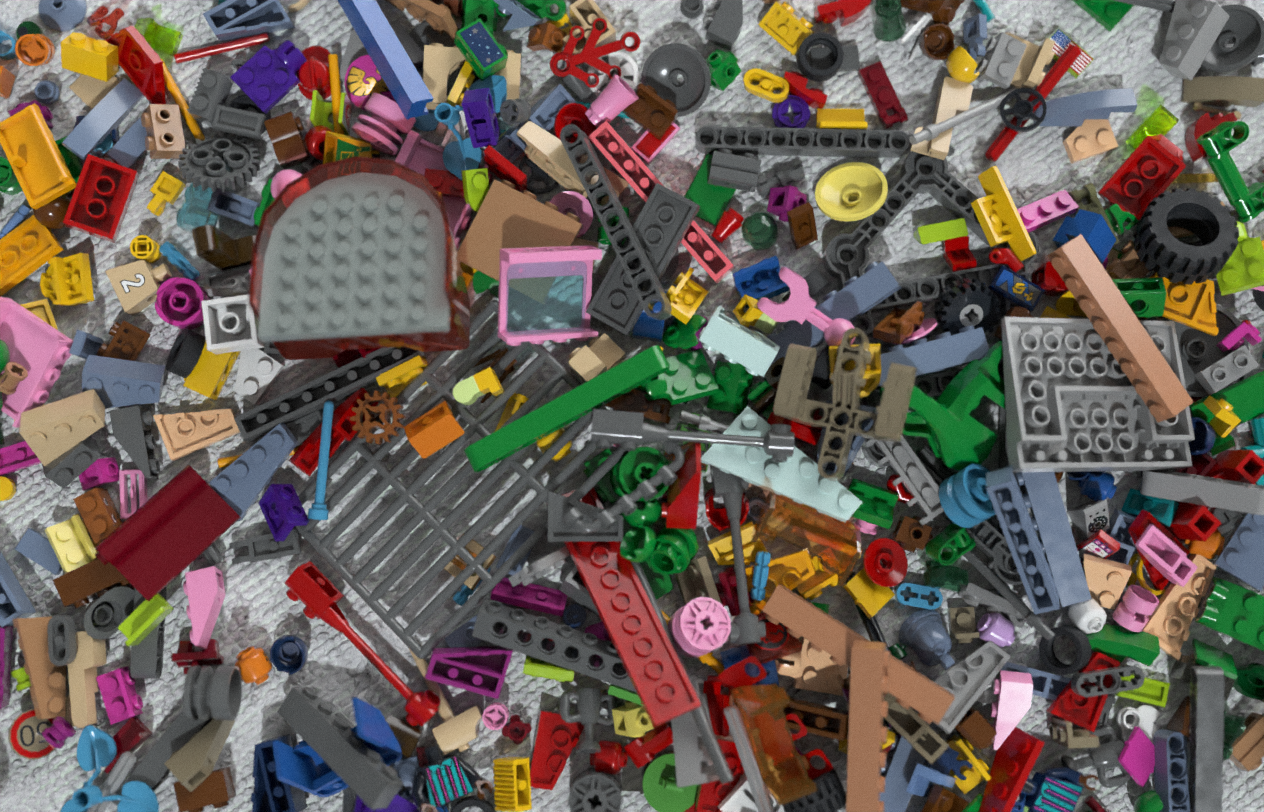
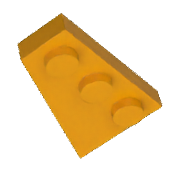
[745,548,816,616]

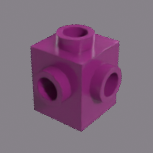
[767,185,807,222]

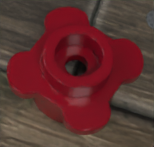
[502,714,531,745]

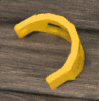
[1127,553,1165,596]

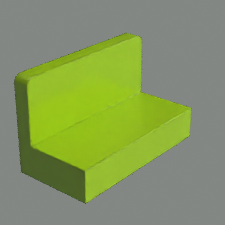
[117,593,174,647]

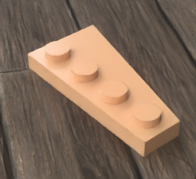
[1142,554,1217,661]

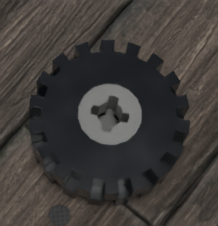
[934,278,1001,338]

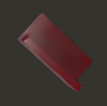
[104,716,152,774]

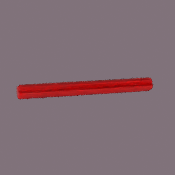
[985,45,1081,162]

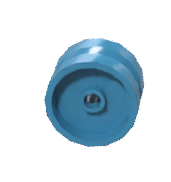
[939,464,996,528]

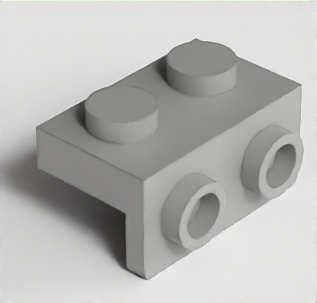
[976,32,1027,89]

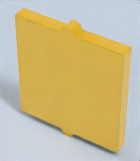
[843,567,895,619]

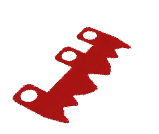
[712,656,833,785]

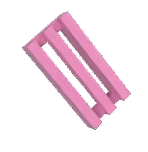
[119,469,147,519]

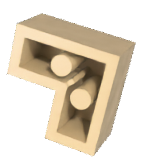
[563,0,616,67]
[568,333,626,383]

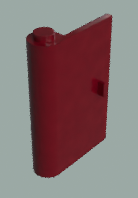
[95,464,241,602]

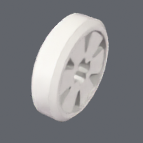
[587,51,639,98]

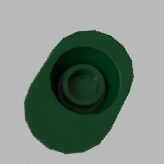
[1229,662,1264,702]

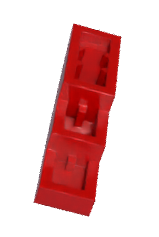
[289,388,378,476]

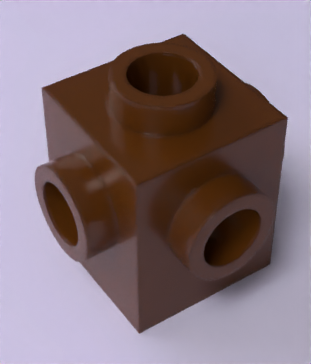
[891,516,933,553]

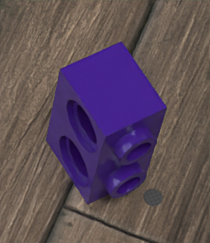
[462,87,500,148]

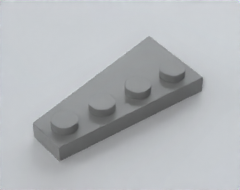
[932,641,1011,735]

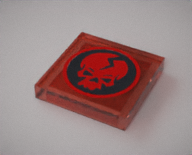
[746,612,803,666]

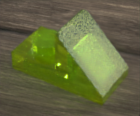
[135,17,183,57]
[1125,104,1179,149]

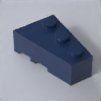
[251,734,307,812]

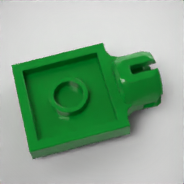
[640,349,718,405]

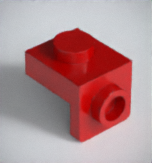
[943,235,976,272]

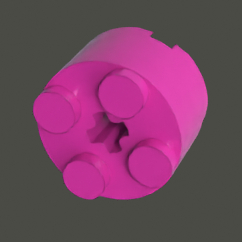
[155,277,211,330]

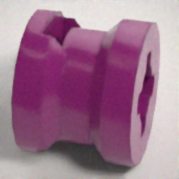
[42,716,76,749]

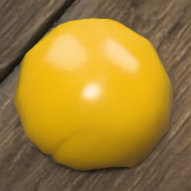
[946,46,980,83]

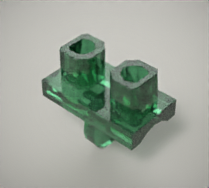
[923,560,968,592]

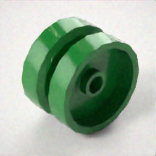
[610,447,669,503]

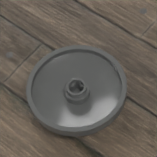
[1154,304,1249,398]

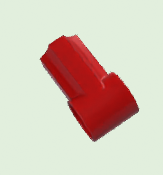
[624,723,673,769]

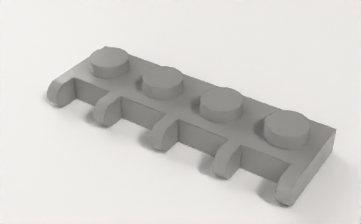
[865,435,944,525]

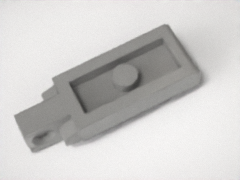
[958,583,1025,628]

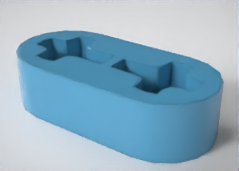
[894,583,943,609]

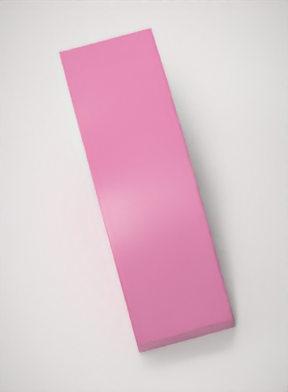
[1135,524,1198,587]

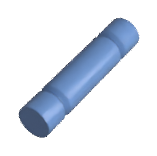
[0,204,31,239]

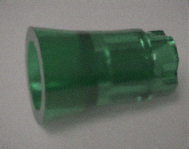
[873,0,906,42]

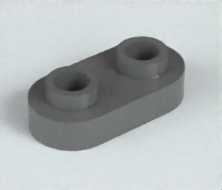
[47,614,77,666]

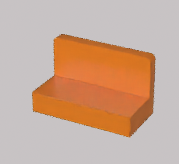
[404,401,465,459]

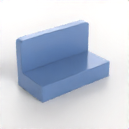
[906,763,956,797]

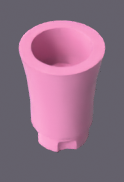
[585,74,639,127]

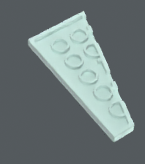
[701,406,862,522]

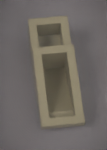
[1181,76,1264,108]
[883,693,949,765]

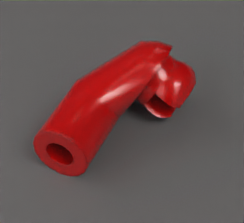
[989,248,1024,273]
[887,474,914,506]

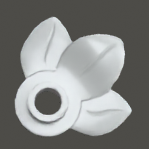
[1117,705,1160,745]

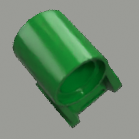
[925,522,976,565]

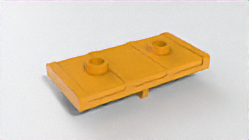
[0,103,77,210]

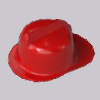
[297,46,331,101]

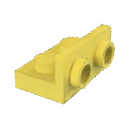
[45,514,98,574]

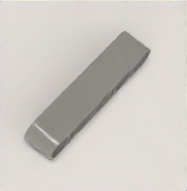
[1140,470,1264,515]

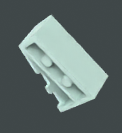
[699,305,780,377]

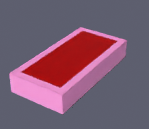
[631,123,680,165]

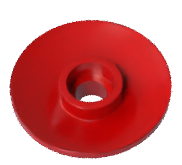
[554,103,596,144]
[863,538,908,587]

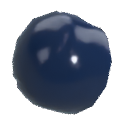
[1188,417,1216,456]
[270,635,308,675]

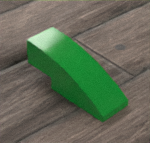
[1075,624,1160,666]

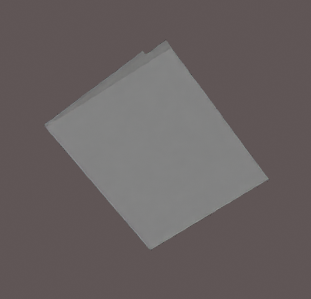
[1001,317,1195,472]

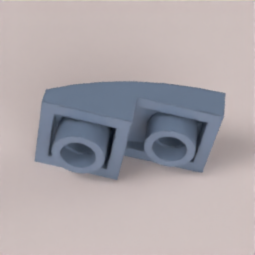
[107,117,147,168]

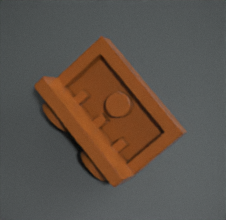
[873,301,924,344]

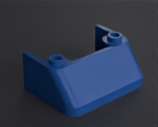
[272,697,402,797]

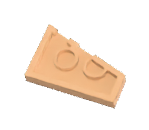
[153,409,240,461]

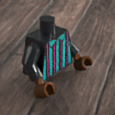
[411,744,493,812]

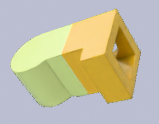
[733,294,779,334]
[453,367,504,405]

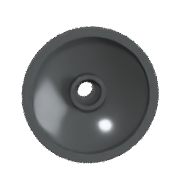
[1201,4,1264,72]
[641,43,711,117]

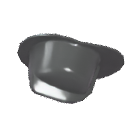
[83,586,135,640]

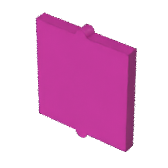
[1117,726,1155,787]

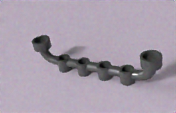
[562,440,685,534]

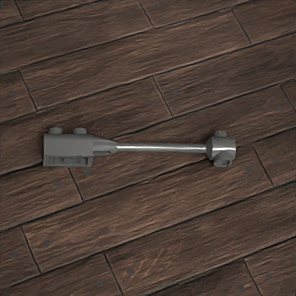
[591,409,795,462]
[710,445,766,645]

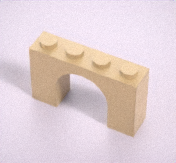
[422,43,521,115]

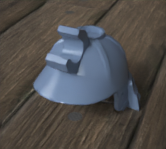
[898,609,955,670]

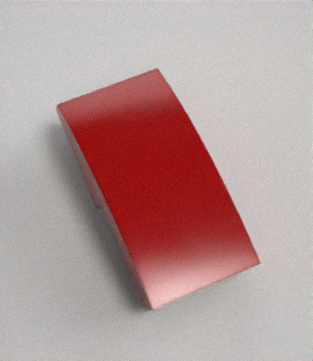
[783,71,828,110]

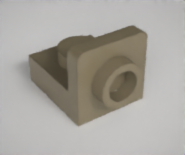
[947,606,980,643]

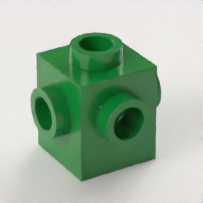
[706,49,742,91]

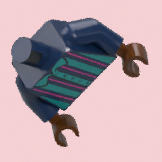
[1021,767,1099,812]

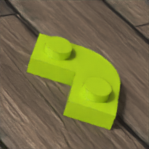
[461,168,490,213]

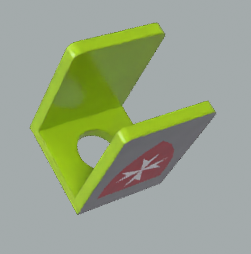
[310,90,353,135]

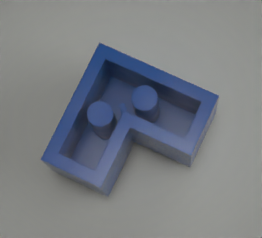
[1053,209,1116,264]

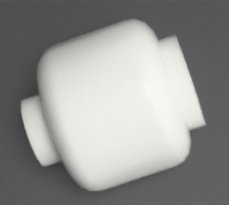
[1068,598,1107,634]

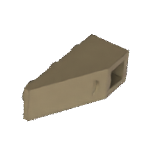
[164,718,235,792]

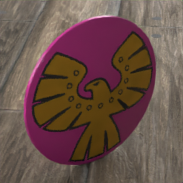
[345,54,396,111]

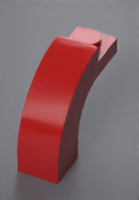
[814,0,873,27]

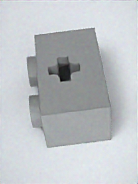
[1195,345,1259,395]

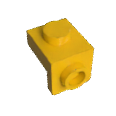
[1203,396,1241,438]

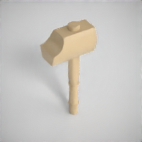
[409,649,483,755]

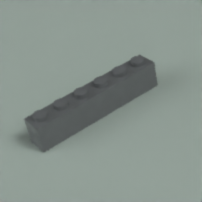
[277,687,403,809]

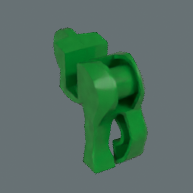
[880,341,1006,470]

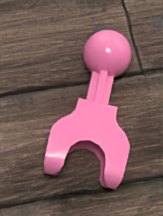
[756,267,856,346]

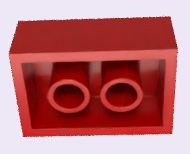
[63,154,139,243]

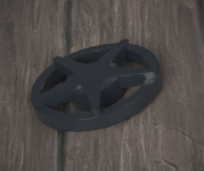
[1000,88,1047,132]
[519,155,559,194]

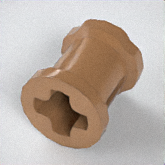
[0,362,28,395]

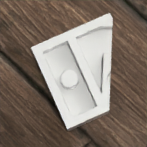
[234,348,285,406]

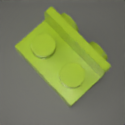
[523,655,575,682]

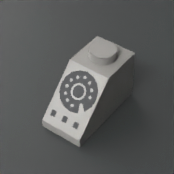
[1067,500,1110,538]

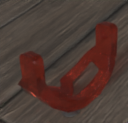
[87,5,124,40]

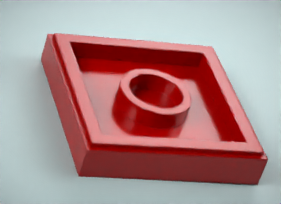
[484,145,527,193]

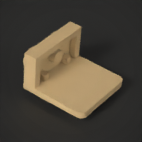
[1006,32,1055,89]

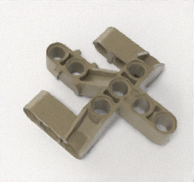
[774,328,916,481]

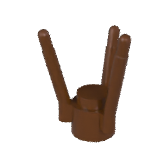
[473,347,517,403]

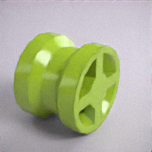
[11,667,31,691]

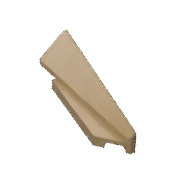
[517,121,628,206]

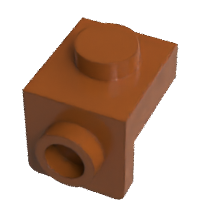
[527,22,567,54]

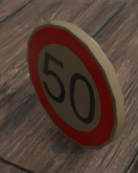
[8,709,56,759]

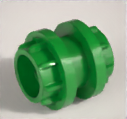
[650,525,699,575]

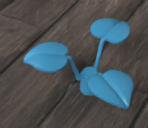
[414,75,507,180]
[60,725,159,812]

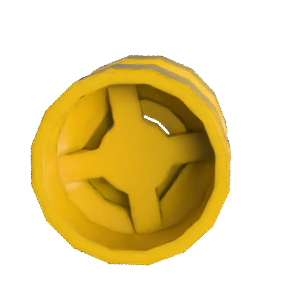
[130,235,162,264]

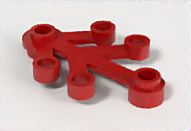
[550,18,640,88]

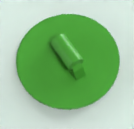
[642,753,699,812]

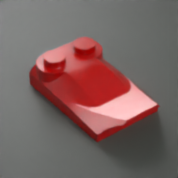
[1098,134,1187,220]

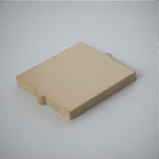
[69,74,120,109]

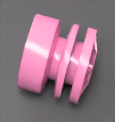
[351,93,416,156]
[668,597,731,658]

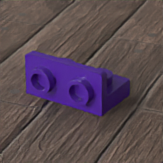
[258,484,309,542]

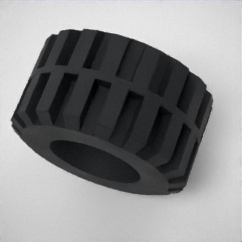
[778,769,847,812]

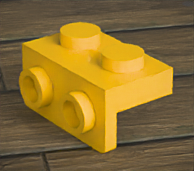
[666,267,709,324]

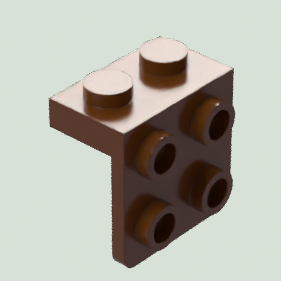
[899,0,965,26]

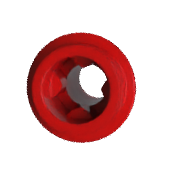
[711,207,744,244]

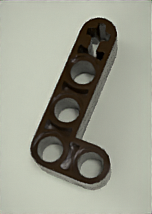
[192,225,263,271]

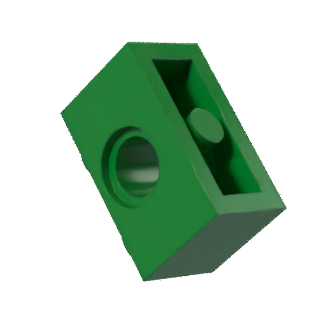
[1112,278,1166,317]

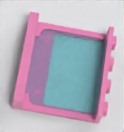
[498,245,602,346]

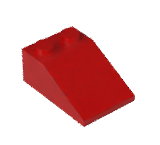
[661,442,701,529]

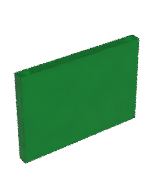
[684,153,736,227]

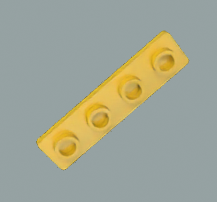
[971,166,1036,262]

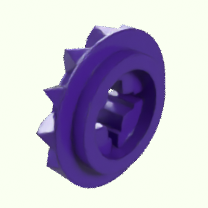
[772,95,810,128]

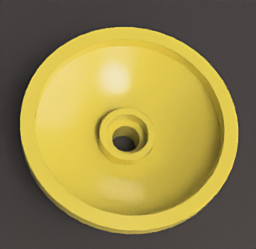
[815,162,888,222]

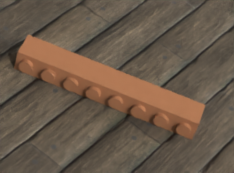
[1047,234,1193,422]
[762,584,955,724]
[846,640,890,812]

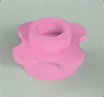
[854,518,878,535]

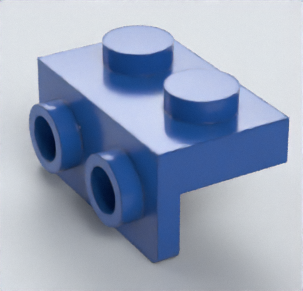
[733,256,790,309]

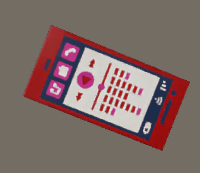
[1076,530,1121,568]

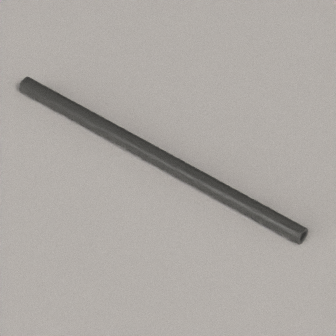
[630,561,734,784]

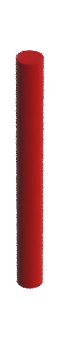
[174,32,270,64]

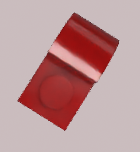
[1185,112,1237,162]

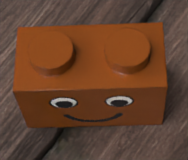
[73,488,123,544]

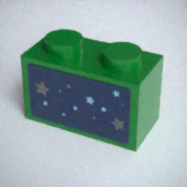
[454,18,508,81]

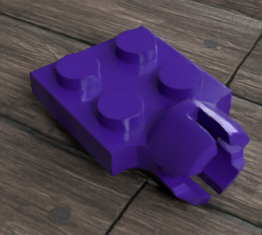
[230,40,307,114]

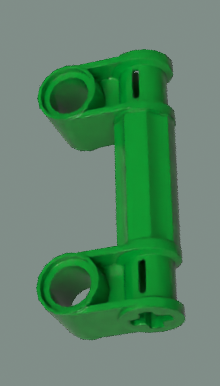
[1197,121,1264,223]

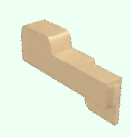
[910,76,973,160]
[64,631,107,728]

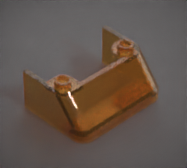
[751,491,862,586]
[730,684,818,806]

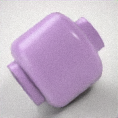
[976,613,1015,648]

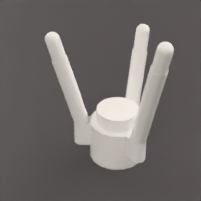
[875,11,934,61]

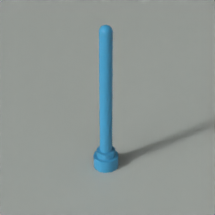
[308,400,334,520]

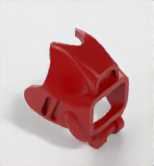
[704,488,749,531]

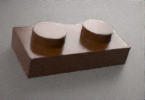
[787,202,818,249]

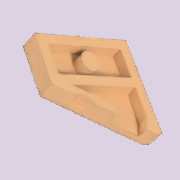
[1063,119,1118,164]
[1082,554,1132,610]

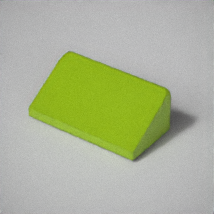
[913,218,968,244]

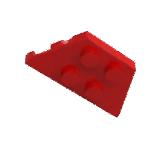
[104,25,166,104]

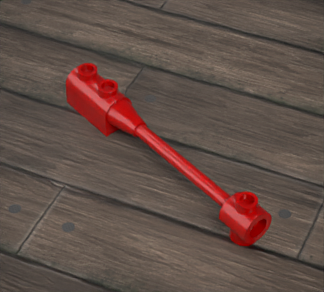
[285,561,441,727]

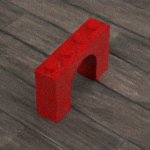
[1163,450,1264,542]

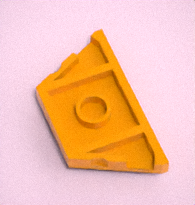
[1150,272,1219,336]

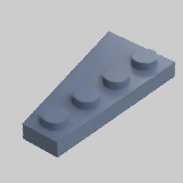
[209,423,298,522]

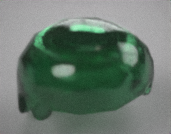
[741,212,779,251]

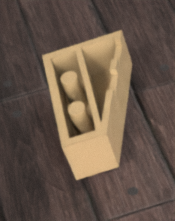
[19,389,105,466]

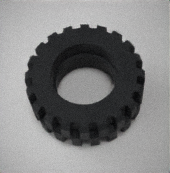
[1133,188,1239,284]

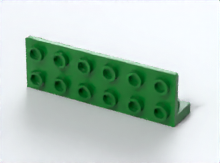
[1189,371,1264,456]

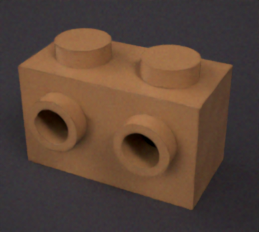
[141,104,186,159]

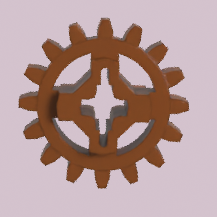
[350,391,406,445]

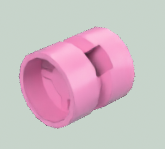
[1112,585,1159,632]

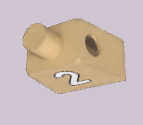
[105,260,172,316]

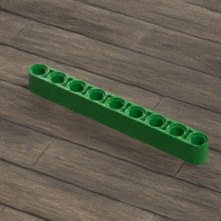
[464,345,670,473]

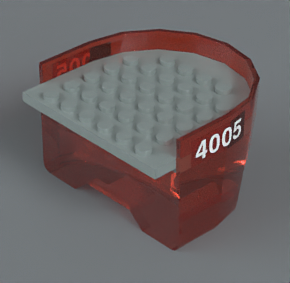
[248,156,470,360]

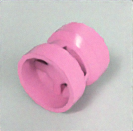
[482,702,509,730]

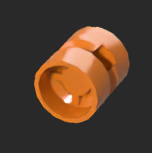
[15,34,55,66]

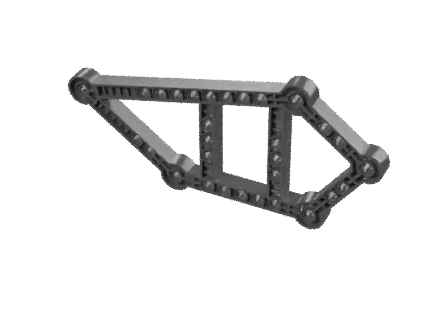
[822,151,1039,585]

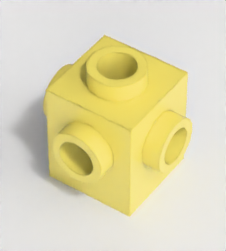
[612,701,654,738]

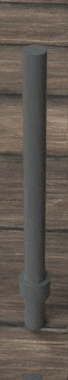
[940,526,1055,641]

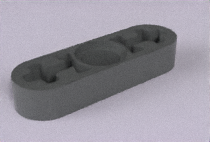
[1071,665,1144,697]

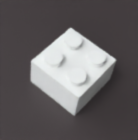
[201,294,265,354]

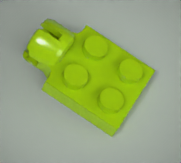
[1216,222,1264,296]

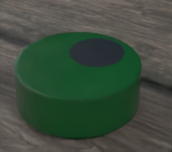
[16,21,43,39]

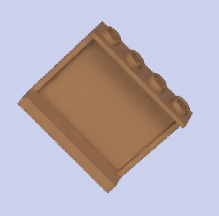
[455,179,583,304]

